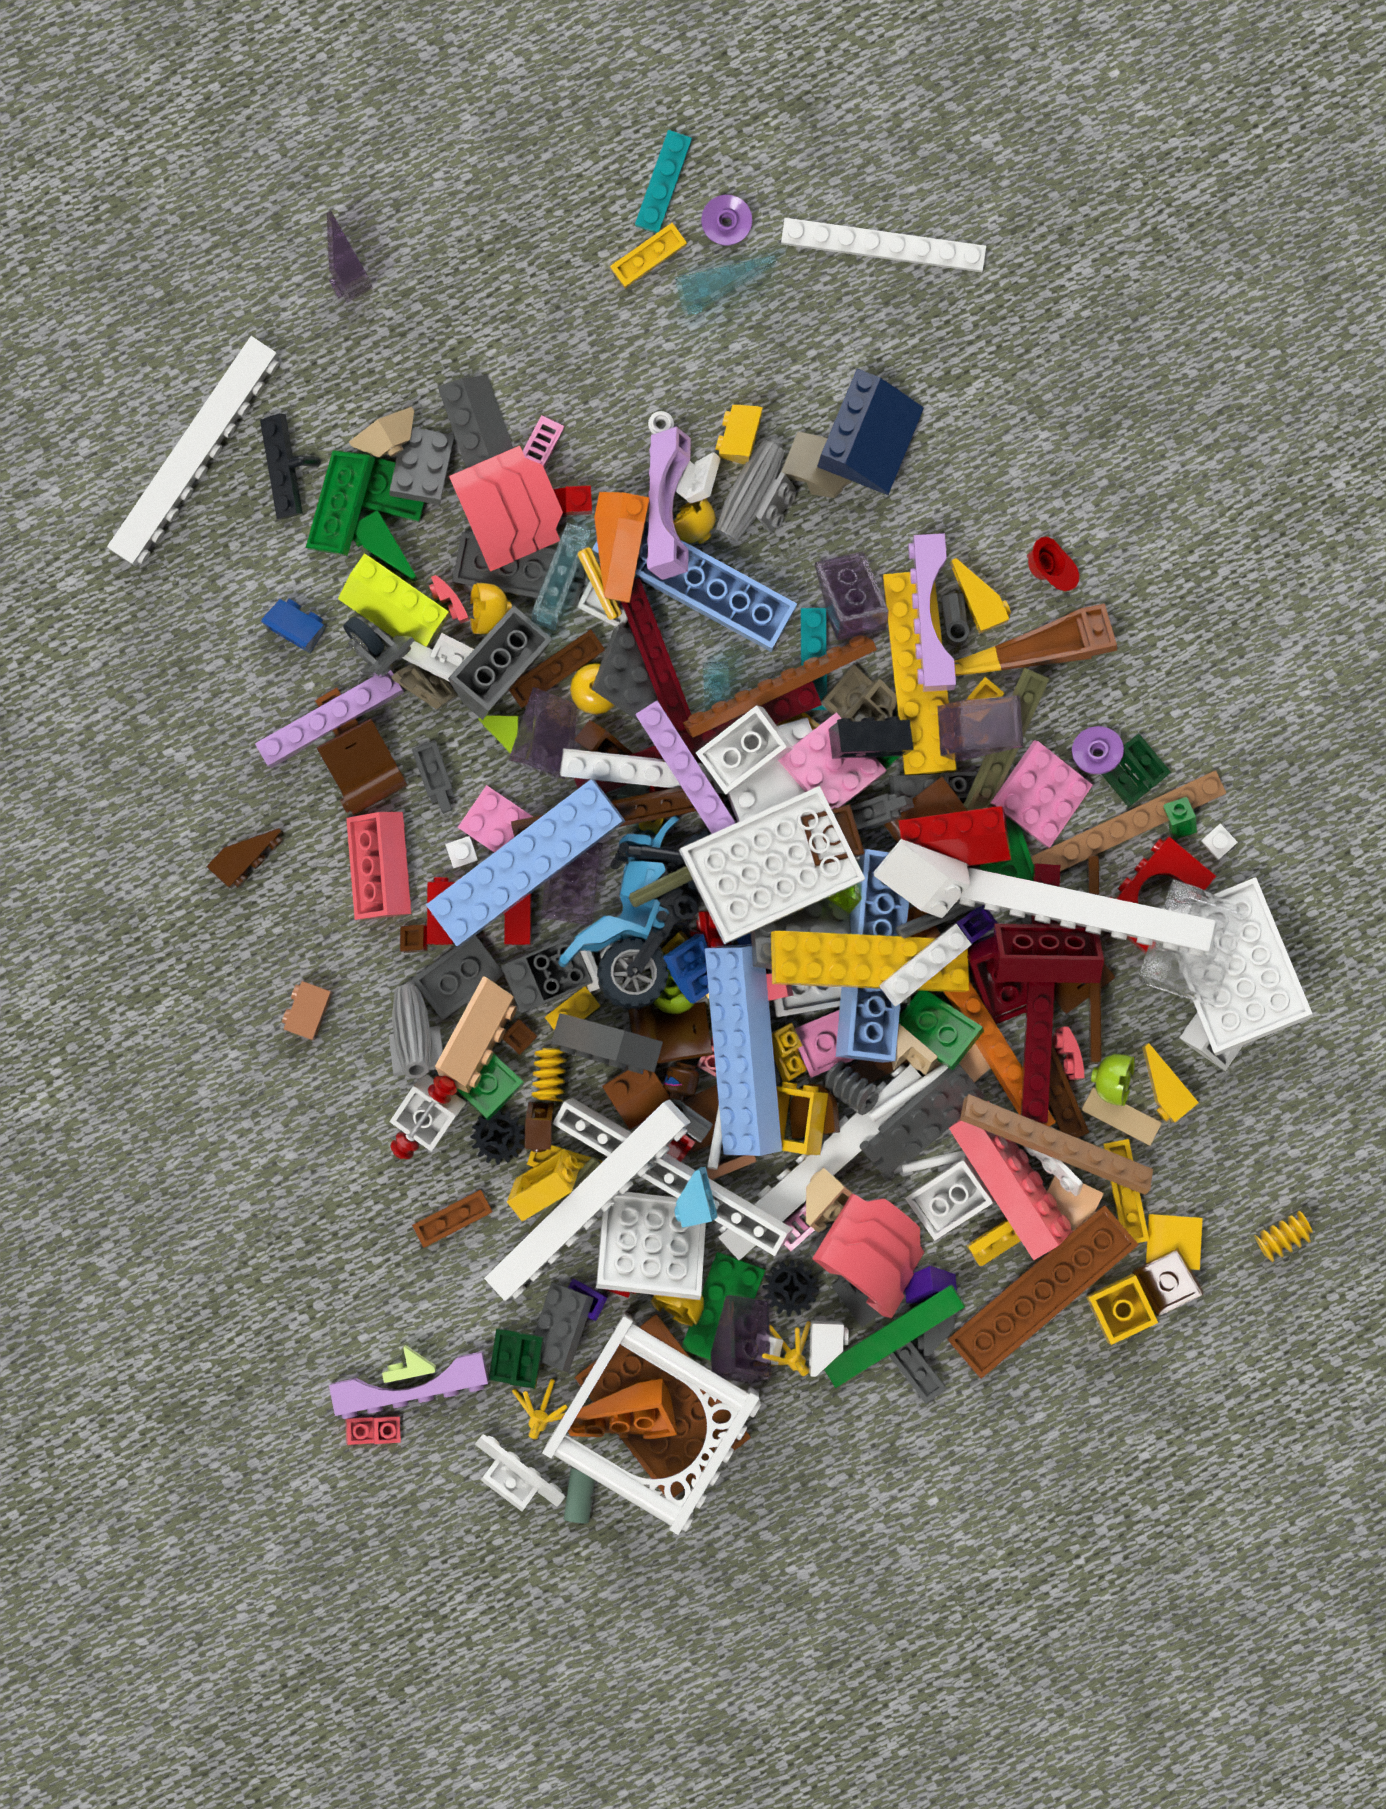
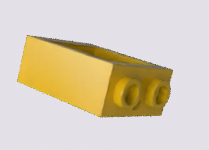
[776,1082,828,1155]
[507,1149,580,1221]

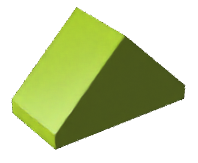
[478,716,519,758]

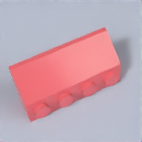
[346,812,411,920]

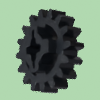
[470,1109,525,1165]
[762,1260,819,1317]

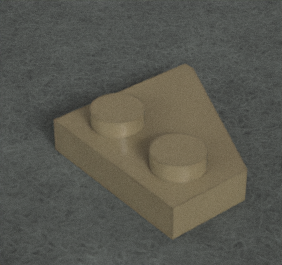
[391,663,458,709]

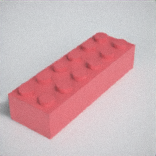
[949,1101,1072,1260]

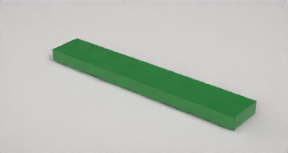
[824,1285,966,1388]

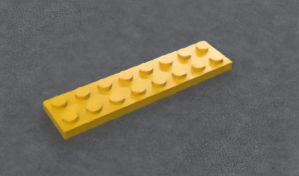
[883,572,956,775]
[771,931,969,992]

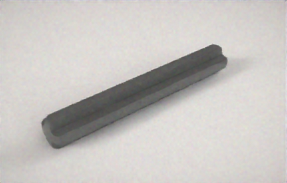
[896,900,982,938]

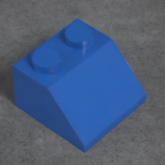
[261,599,326,654]

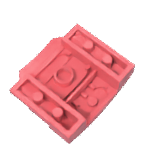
[449,446,563,572]
[812,1194,924,1318]

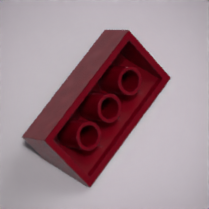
[994,923,1104,983]

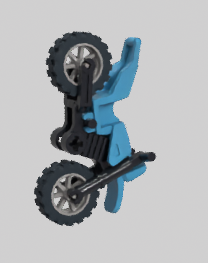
[558,815,711,1010]

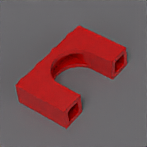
[1110,837,1216,956]
[427,877,532,945]

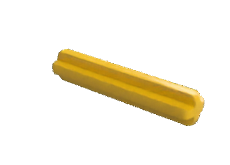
[577,547,622,620]

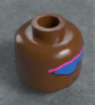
[664,1062,700,1101]

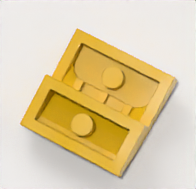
[1146,1214,1203,1270]

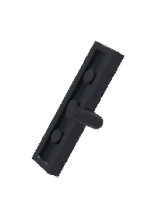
[260,413,321,520]

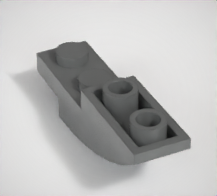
[889,772,978,800]

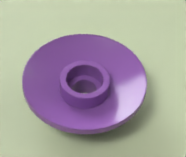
[701,195,752,246]
[1072,726,1124,774]

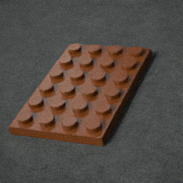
[574,1314,751,1497]

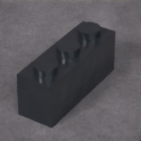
[829,716,914,759]

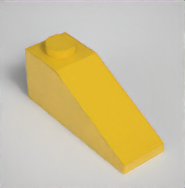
[950,558,1011,634]
[1142,1043,1199,1123]

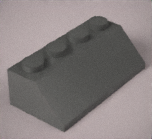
[438,375,513,468]
[448,605,552,720]

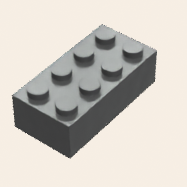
[551,1013,663,1074]

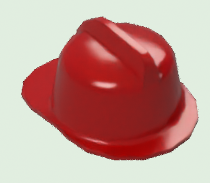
[1027,537,1079,591]

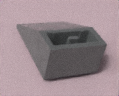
[501,936,592,1014]

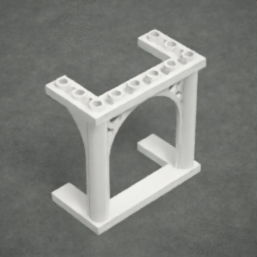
[542,1311,761,1535]

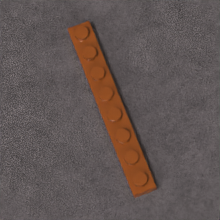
[683,635,877,737]

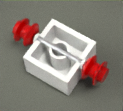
[390,1074,467,1159]

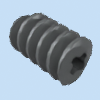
[822,1061,879,1115]

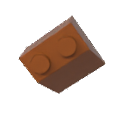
[602,1069,671,1130]

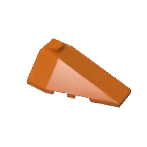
[594,492,650,603]
[562,1379,677,1439]

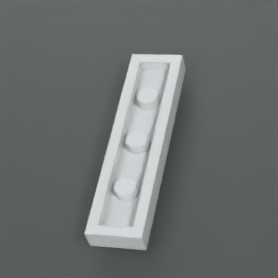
[879,924,972,1006]

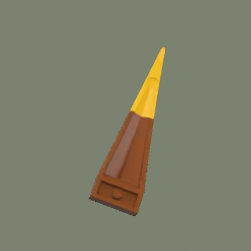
[954,604,1117,676]

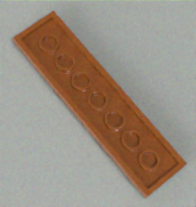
[947,1205,1139,1379]

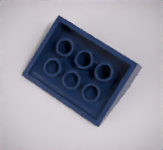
[817,368,924,495]

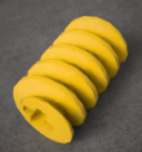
[531,1048,567,1101]
[1254,1211,1313,1263]

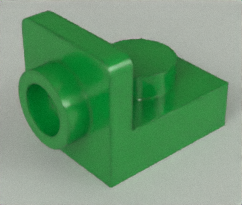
[1163,797,1197,840]

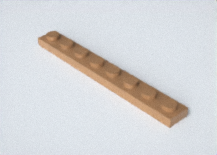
[1031,770,1226,871]
[960,1094,1153,1195]

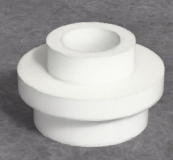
[648,411,674,434]

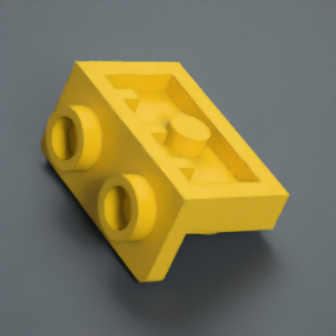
[966,1219,1021,1266]

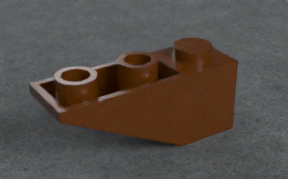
[206,828,284,889]

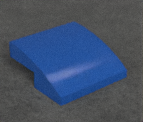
[663,934,709,1003]

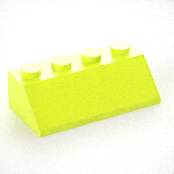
[338,553,451,647]

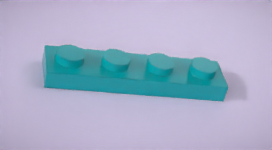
[635,130,692,233]
[801,608,827,711]

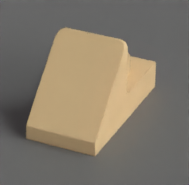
[892,1024,938,1075]

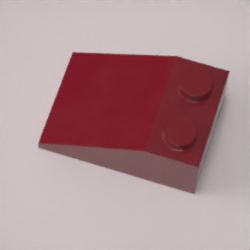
[967,937,1027,1024]

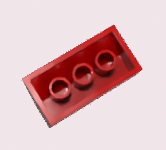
[898,806,1011,866]

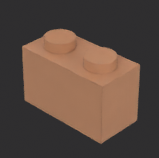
[282,981,333,1040]

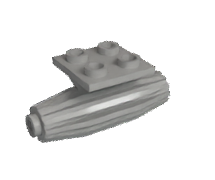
[715,438,796,542]
[389,984,443,1079]

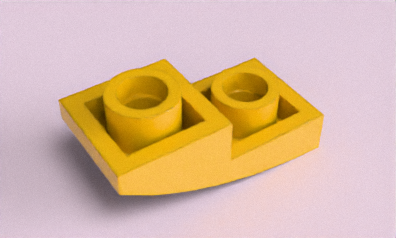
[772,1023,807,1082]

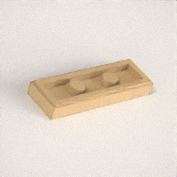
[1081,1087,1162,1146]

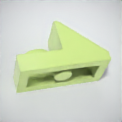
[382,1345,437,1383]

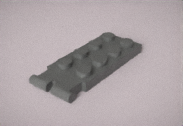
[452,532,585,607]
[859,1064,986,1179]

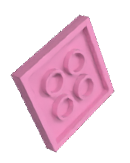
[778,712,887,809]
[991,740,1093,848]

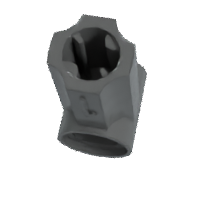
[941,593,969,647]
[671,1099,713,1143]

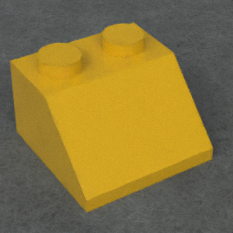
[715,405,762,464]

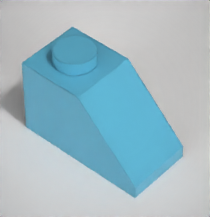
[674,1166,718,1228]

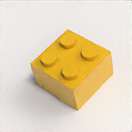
[1086,1274,1158,1345]

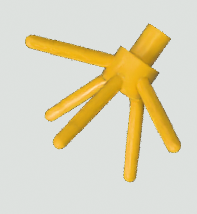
[755,1321,811,1376]
[512,1379,568,1439]

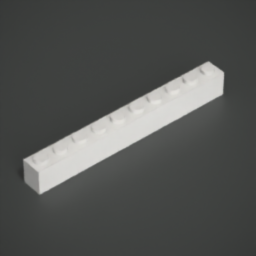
[107,336,279,567]
[959,867,1218,957]
[718,1064,922,1260]
[552,1098,793,1256]
[484,1099,691,1301]

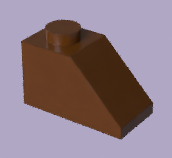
[574,720,633,756]
[525,1102,554,1152]

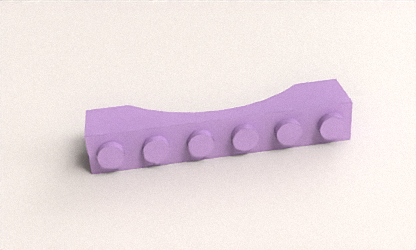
[647,427,691,580]
[908,533,956,692]
[255,670,404,768]
[635,701,736,834]
[329,1351,489,1419]

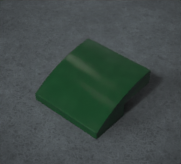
[1101,733,1171,808]
[489,1328,544,1389]

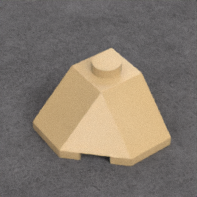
[349,407,414,457]
[806,1168,854,1232]

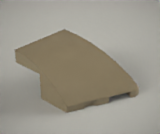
[781,432,852,498]
[821,664,897,721]

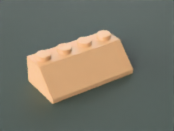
[435,976,517,1093]

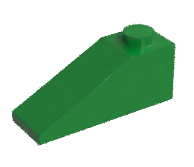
[353,510,418,582]

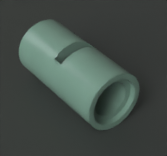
[563,1467,595,1523]

